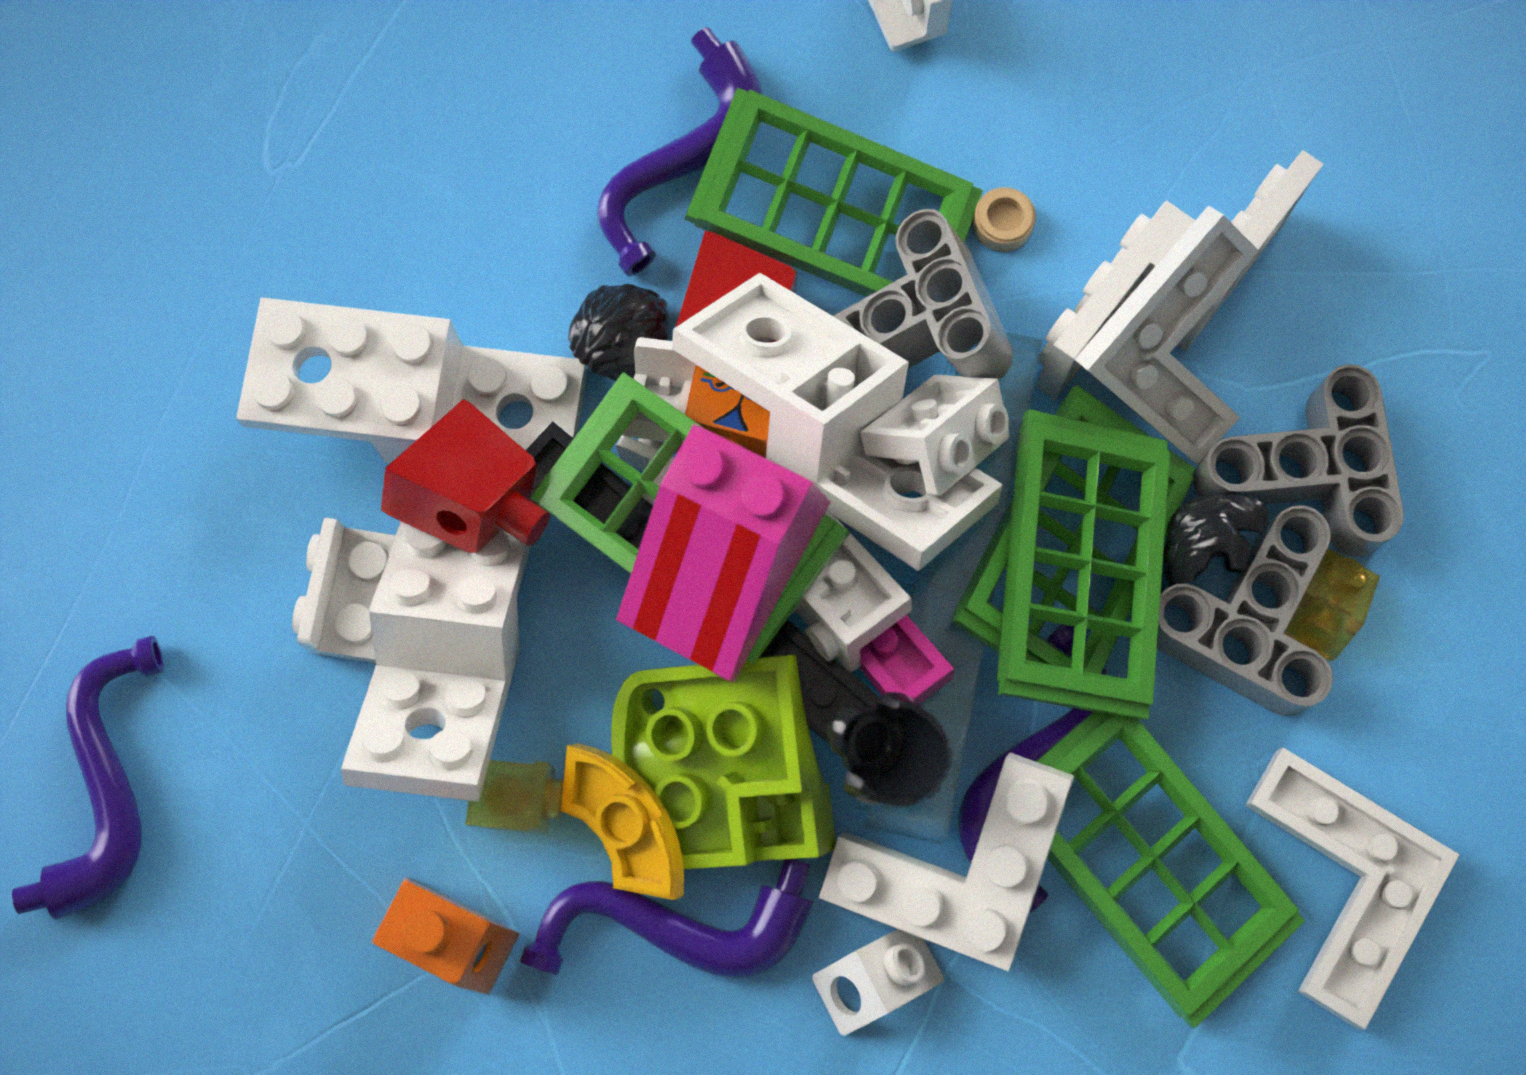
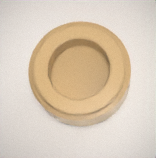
[973,187,1036,252]

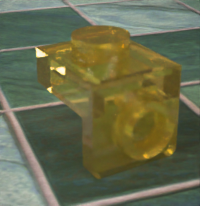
[1284,548,1380,661]
[465,760,564,834]

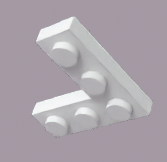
[1075,206,1259,465]
[1245,747,1460,1030]
[819,753,1075,972]

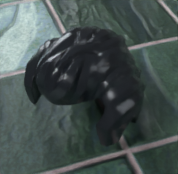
[568,284,669,381]
[1163,493,1269,586]
[826,691,953,807]

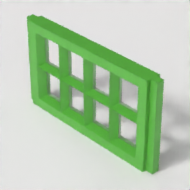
[685,87,983,297]
[530,372,850,665]
[951,385,1196,674]
[996,409,1170,720]
[1035,711,1305,1028]

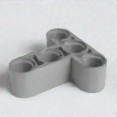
[833,209,1013,380]
[1193,364,1404,557]
[1157,505,1333,716]

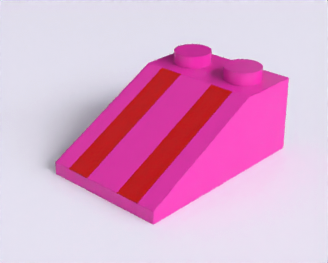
[616,424,831,683]

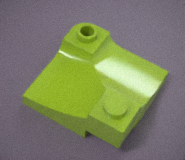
[611,654,836,869]

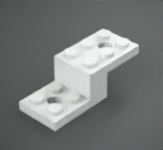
[1035,150,1324,400]
[672,273,1003,571]
[236,297,588,463]
[341,490,542,802]

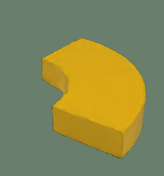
[561,743,684,900]

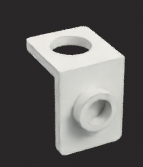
[812,929,944,1036]

